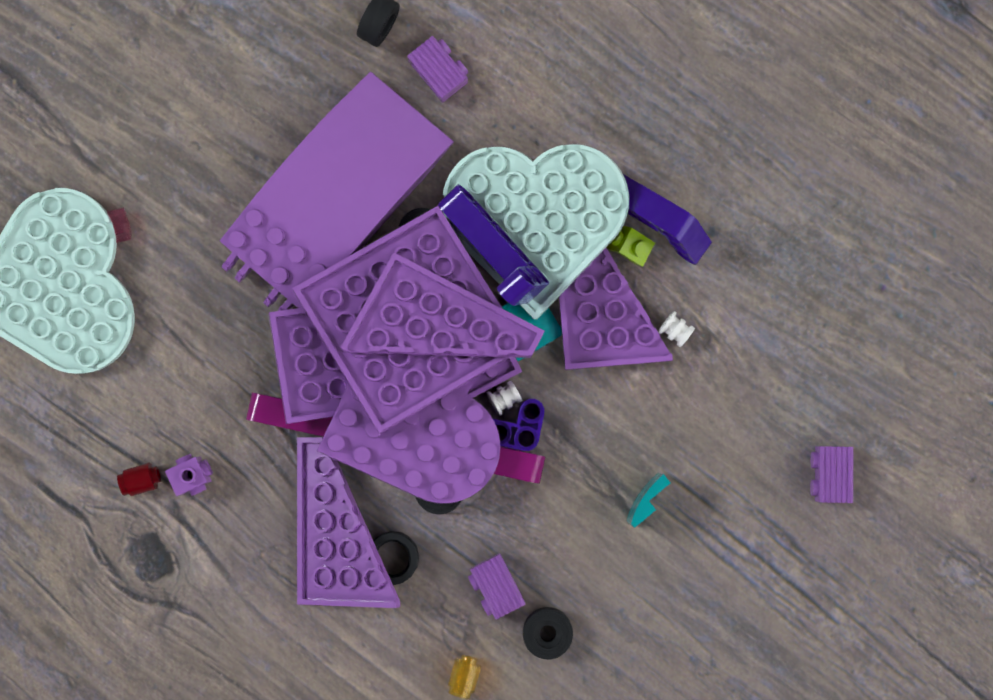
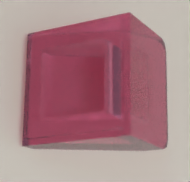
[107,207,132,243]

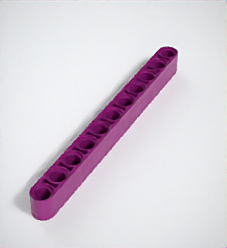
[246,392,546,484]

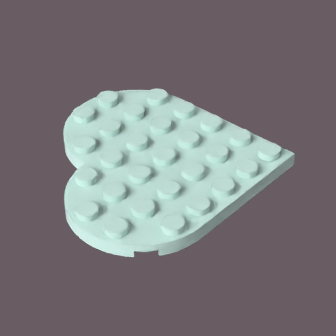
[443,144,629,320]
[0,188,135,374]

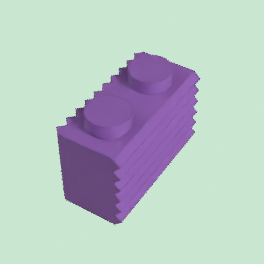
[407,36,468,103]
[810,446,853,503]
[468,553,525,620]

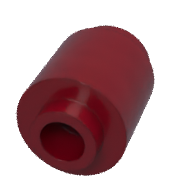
[117,462,161,497]

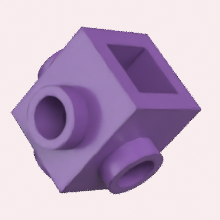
[165,454,213,496]

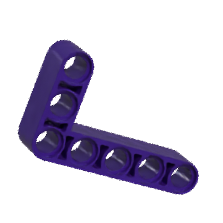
[623,174,712,265]
[438,184,549,306]

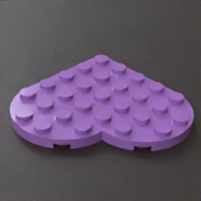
[317,380,500,504]

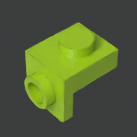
[606,226,655,267]

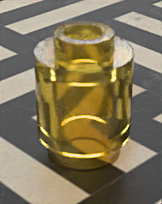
[448,655,482,699]

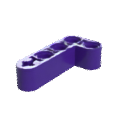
[493,399,544,451]

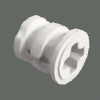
[658,311,695,347]
[486,380,522,416]

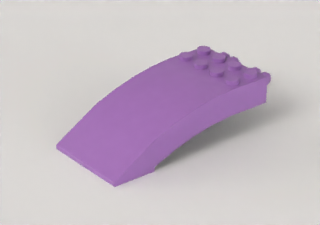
[220,72,454,311]

